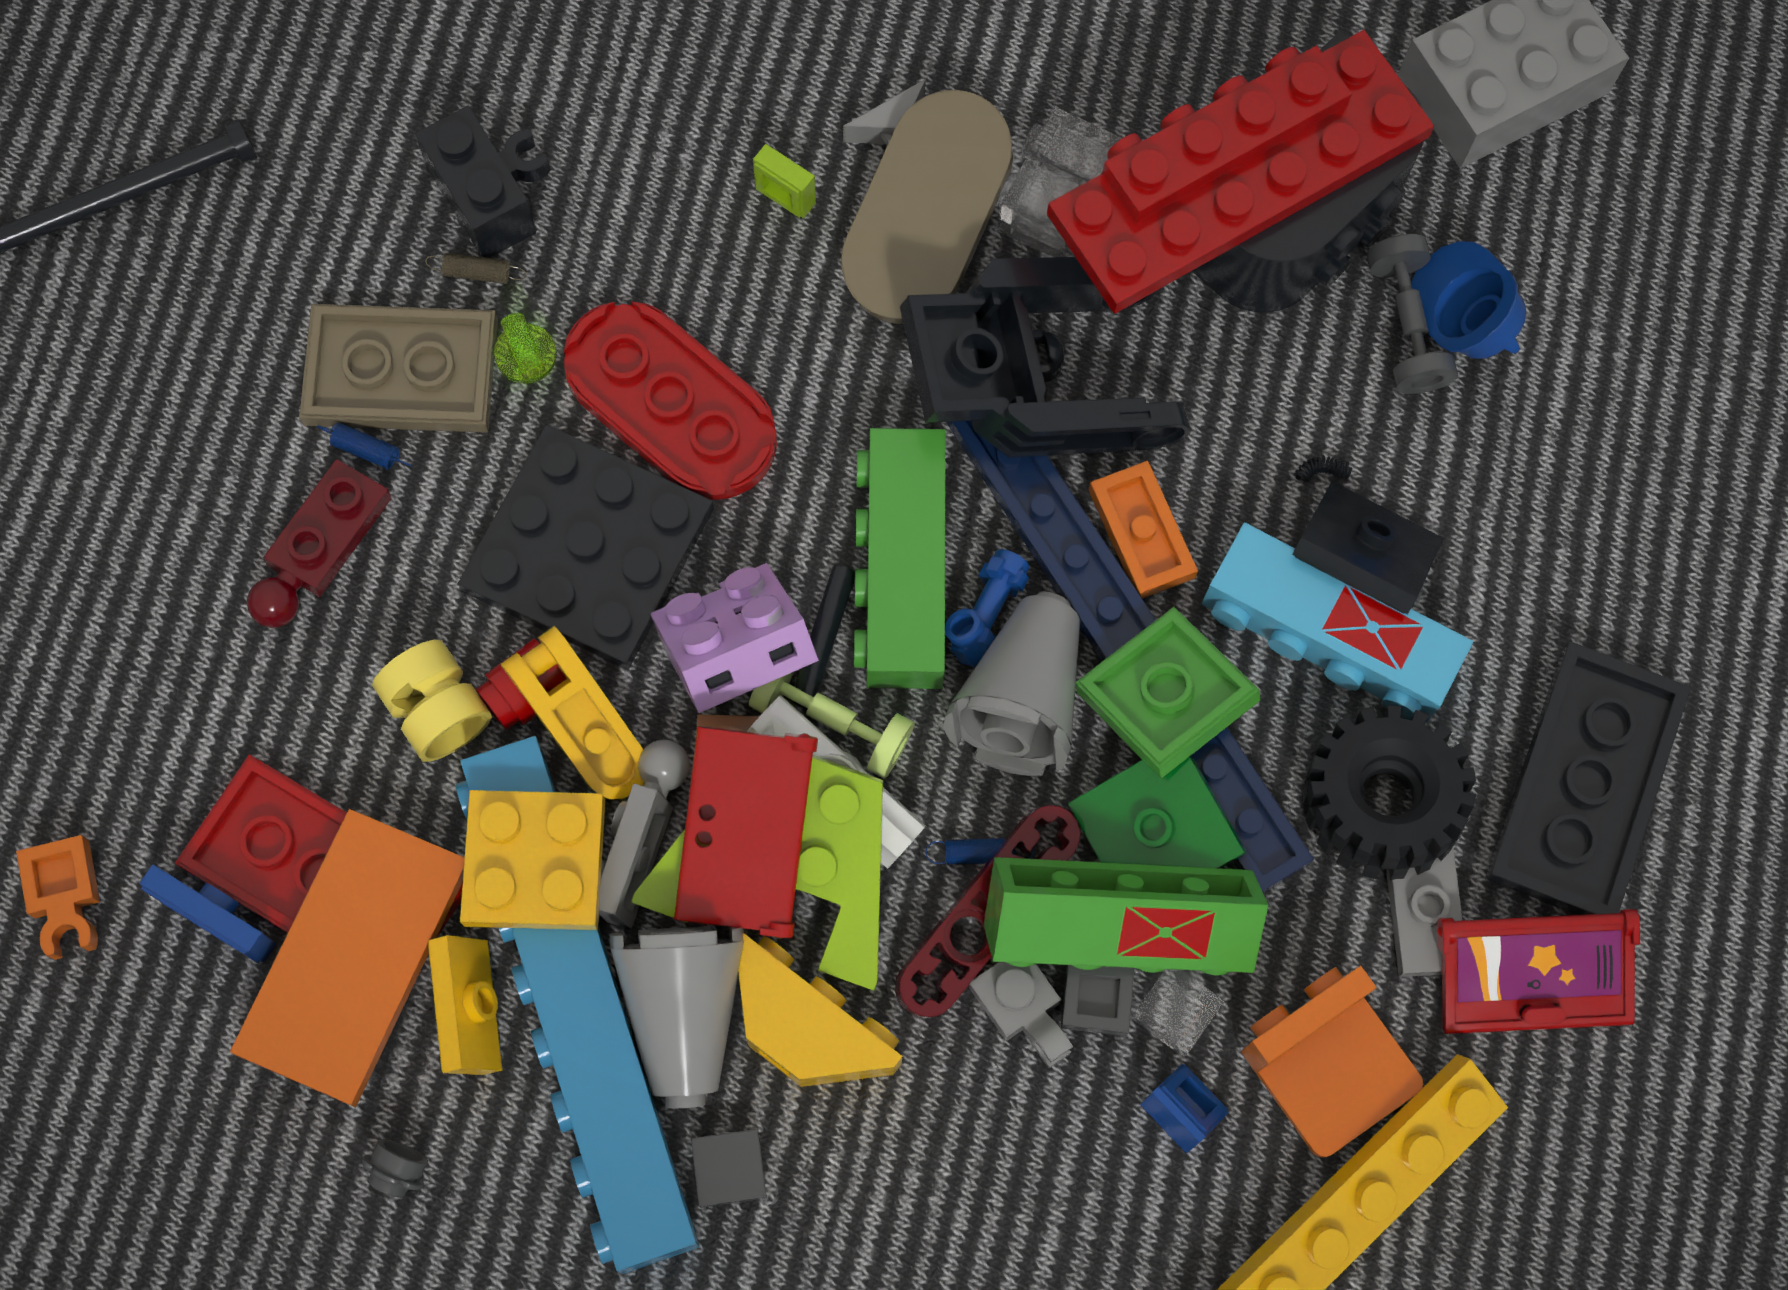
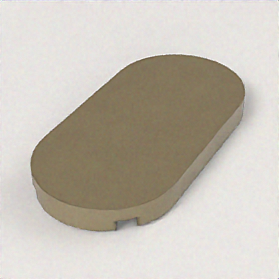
[841,90,1013,324]

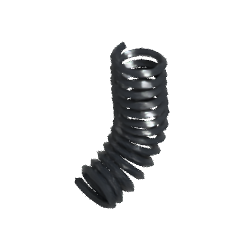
[1294,455,1353,482]

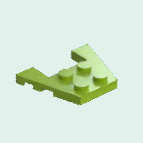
[631,755,883,991]

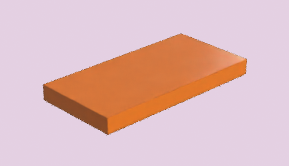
[230,809,465,1108]

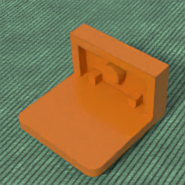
[1240,965,1423,1158]

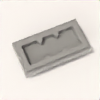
[1386,847,1462,977]

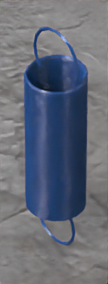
[317,423,411,469]
[925,838,1034,865]

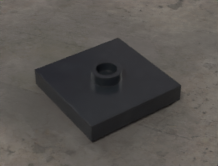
[1292,481,1444,615]

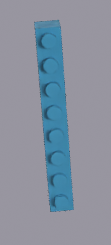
[455,736,700,1274]

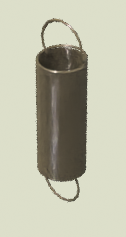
[425,252,527,284]

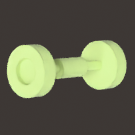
[749,672,915,779]

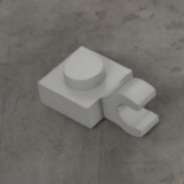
[969,962,1073,1068]

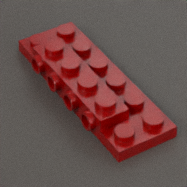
[1046,30,1434,314]

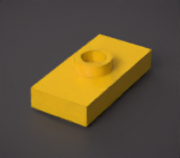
[428,935,502,1075]

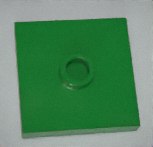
[1068,755,1248,868]

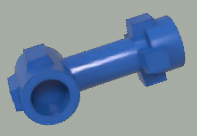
[945,549,1029,668]

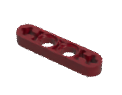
[895,805,1080,1017]

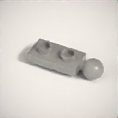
[599,740,690,929]

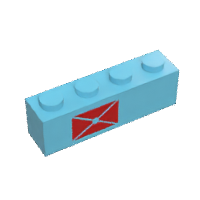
[1201,522,1474,723]

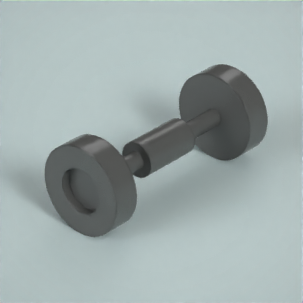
[1366,234,1458,394]

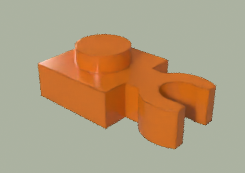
[16,835,100,960]

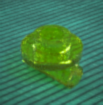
[494,313,557,384]

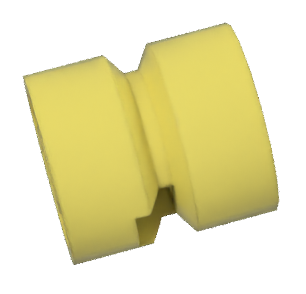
[372,640,492,762]

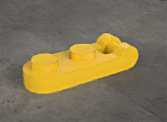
[501,626,644,799]

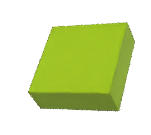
[753,144,816,219]

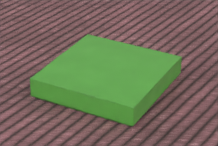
[1075,607,1260,779]

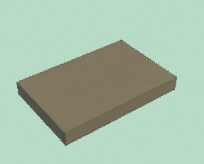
[299,304,498,433]

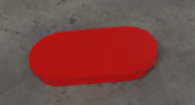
[563,301,777,500]

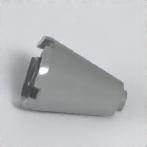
[943,592,1080,776]
[610,926,744,1109]

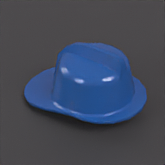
[1411,241,1526,359]

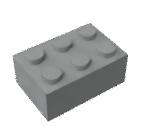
[1398,0,1629,169]

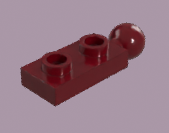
[247,459,392,628]

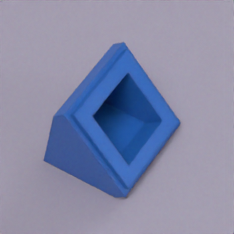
[1140,1063,1229,1154]

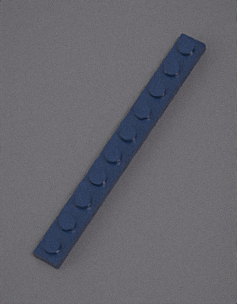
[946,420,1314,893]

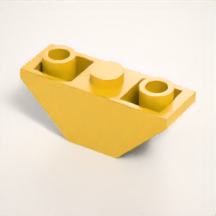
[738,933,903,1087]

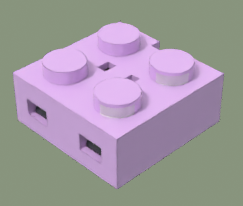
[650,563,819,713]

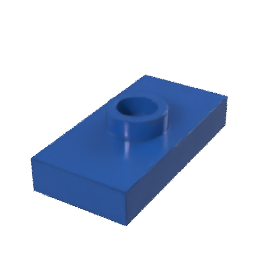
[139,864,276,964]

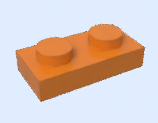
[1088,461,1198,599]

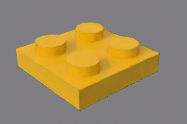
[460,790,605,930]

